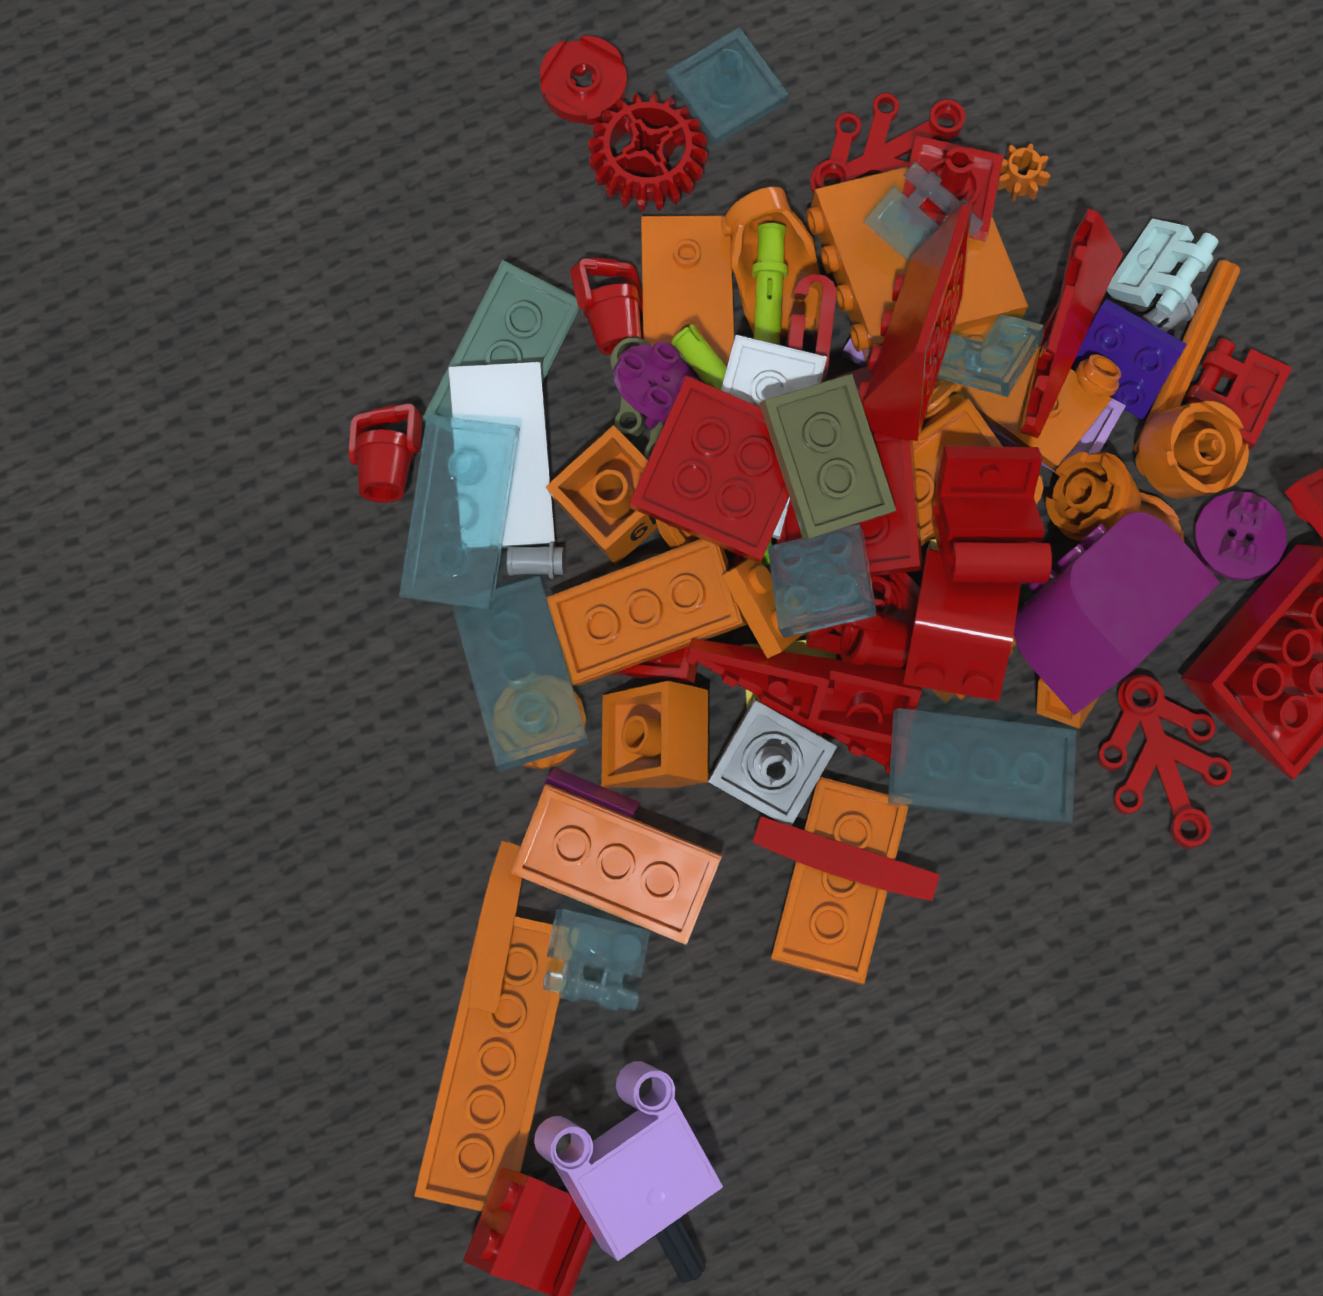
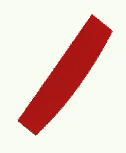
[753,816,940,901]

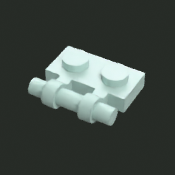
[1107,218,1219,315]

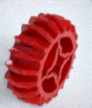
[588,92,708,212]

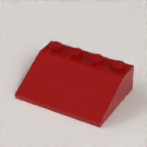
[858,204,972,441]
[1181,544,1323,780]

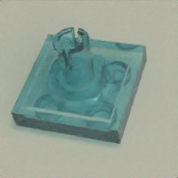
[666,27,788,146]
[768,524,877,637]

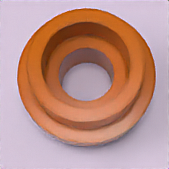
[1076,354,1121,397]

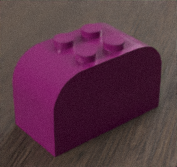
[1014,512,1220,715]

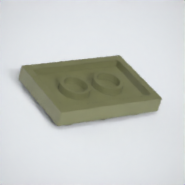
[759,374,896,541]

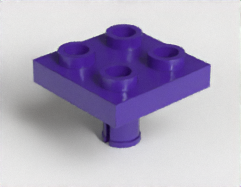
[1071,299,1187,420]

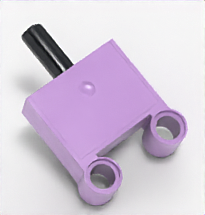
[534,1061,723,1283]

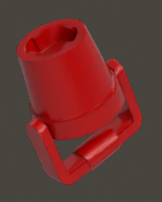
[570,257,643,355]
[348,404,422,503]
[806,603,913,669]

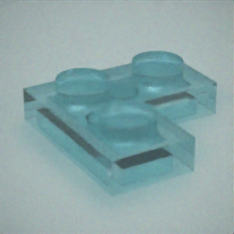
[938,314,1044,397]

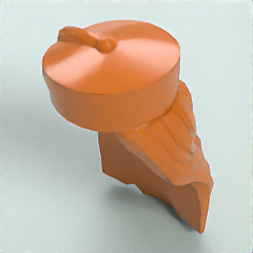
[721,187,820,340]

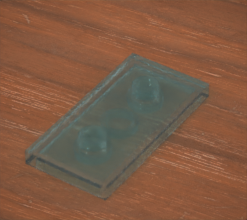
[399,414,520,610]
[451,576,589,772]
[888,708,1076,824]

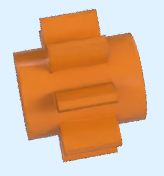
[997,144,1051,202]

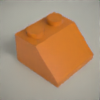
[601,681,708,788]

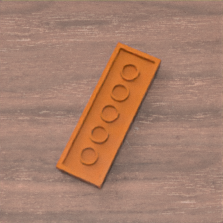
[414,910,576,1212]

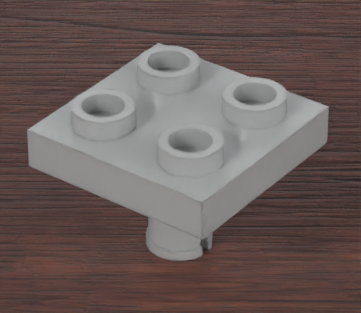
[708,698,837,826]

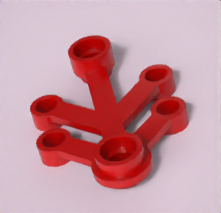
[810,93,965,194]
[1097,674,1232,849]

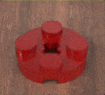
[540,36,627,126]

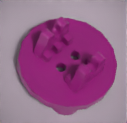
[613,342,701,430]
[1194,491,1286,581]

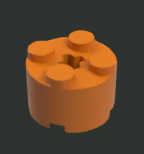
[1135,401,1249,499]

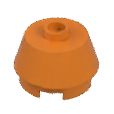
[1046,452,1141,541]

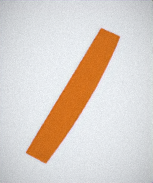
[468,841,522,1013]

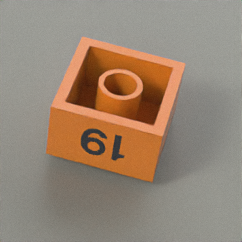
[545,425,658,566]

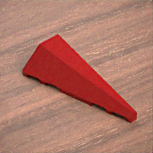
[1020,208,1123,438]
[687,639,922,776]

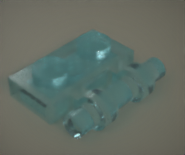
[863,162,984,263]
[543,909,651,1011]

